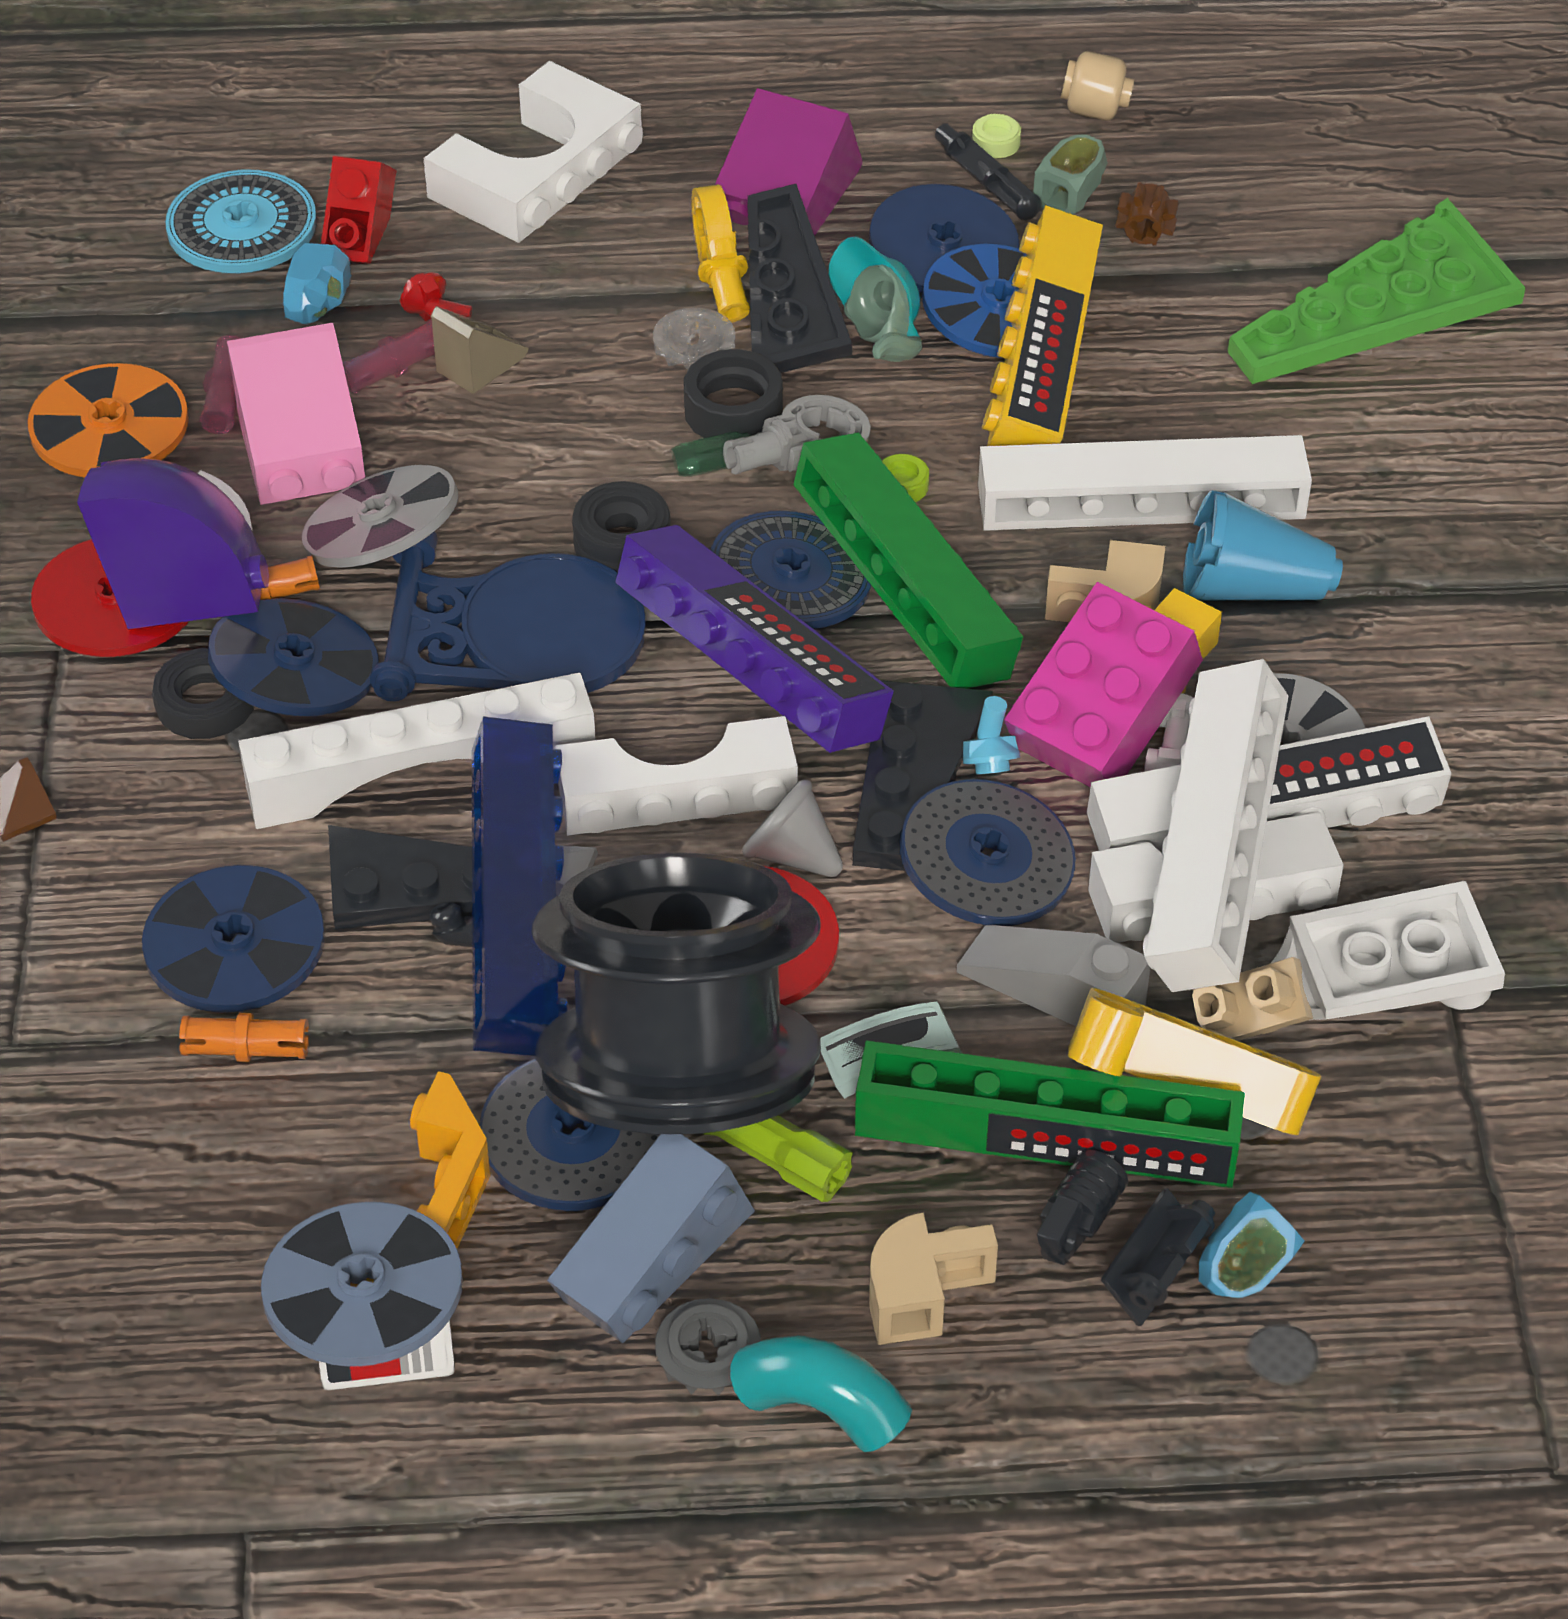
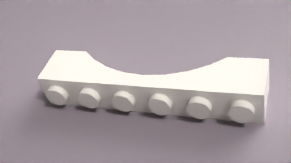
[238,673,595,829]

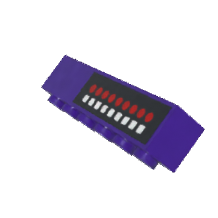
[616,525,894,753]

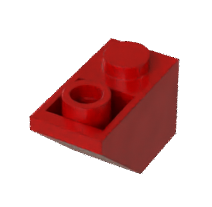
[321,156,397,264]

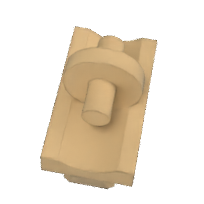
[1192,957,1313,1041]

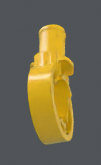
[691,185,750,322]

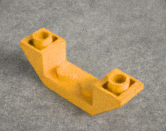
[350,1071,491,1287]

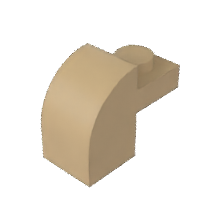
[1045,540,1165,622]
[869,1213,998,1345]

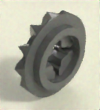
[655,1298,761,1396]

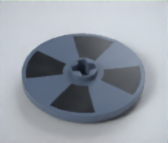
[261,1202,463,1366]

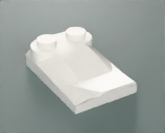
[1270,881,1505,1020]

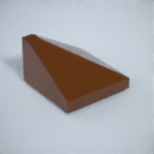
[0,757,57,842]

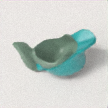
[829,236,922,362]

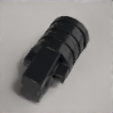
[1037,1150,1128,1265]

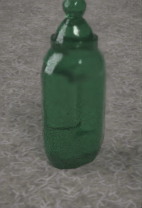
[671,432,753,477]

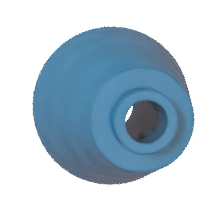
[1183,491,1343,600]

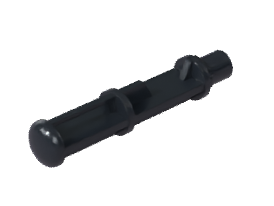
[935,123,1042,221]

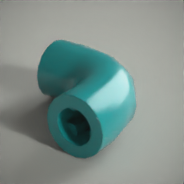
[730,1335,912,1452]

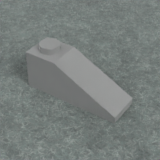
[957,925,1150,1026]

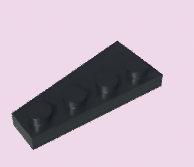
[747,183,852,373]

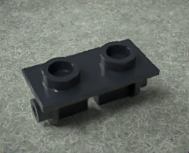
[1100,1188,1215,1326]

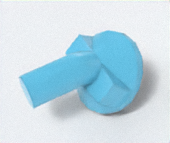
[962,696,1020,774]

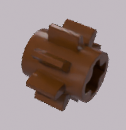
[1115,182,1179,246]

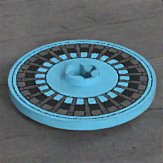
[165,170,317,273]

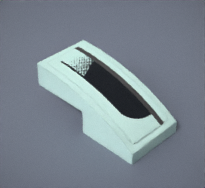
[820,1001,962,1099]

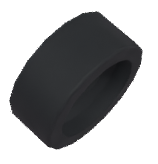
[683,349,783,444]

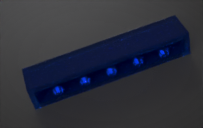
[471,716,568,1056]

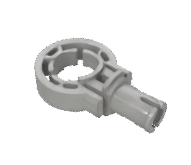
[723,395,870,474]

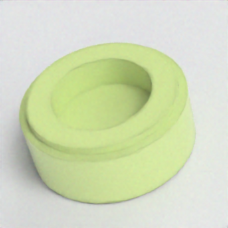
[972,114,1021,158]

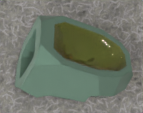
[1033,134,1107,214]

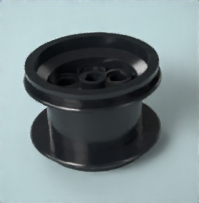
[531,853,821,1134]

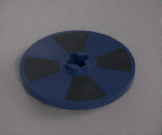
[208,599,379,716]
[142,865,325,1012]

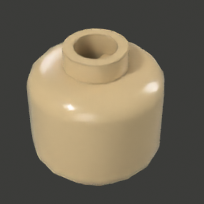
[1061,51,1134,121]

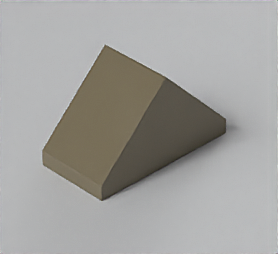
[431,306,529,394]

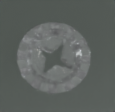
[653,308,735,371]

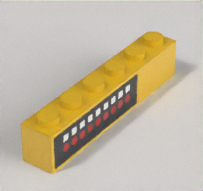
[982,205,1103,446]

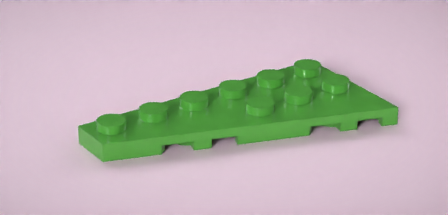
[1228,198,1526,384]

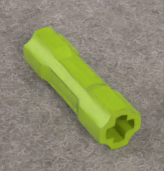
[703,1115,853,1202]

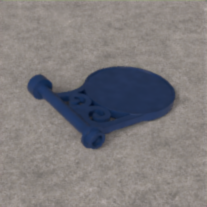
[370,532,645,702]

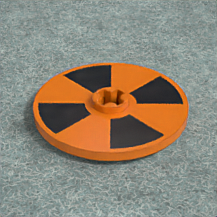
[28,363,189,477]

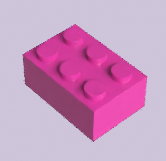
[1004,582,1203,788]

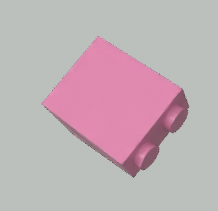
[227,323,365,505]

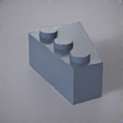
[547,1134,755,1343]

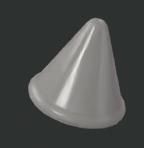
[742,779,843,877]

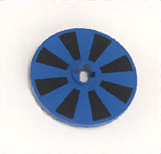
[922,244,1027,358]

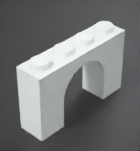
[424,61,643,243]

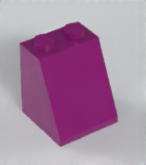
[715,88,863,236]

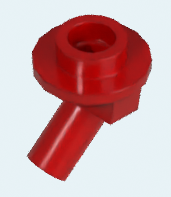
[400,272,472,321]

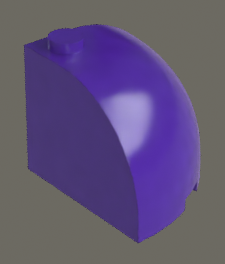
[77,458,269,629]

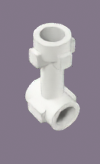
[1144,693,1193,772]

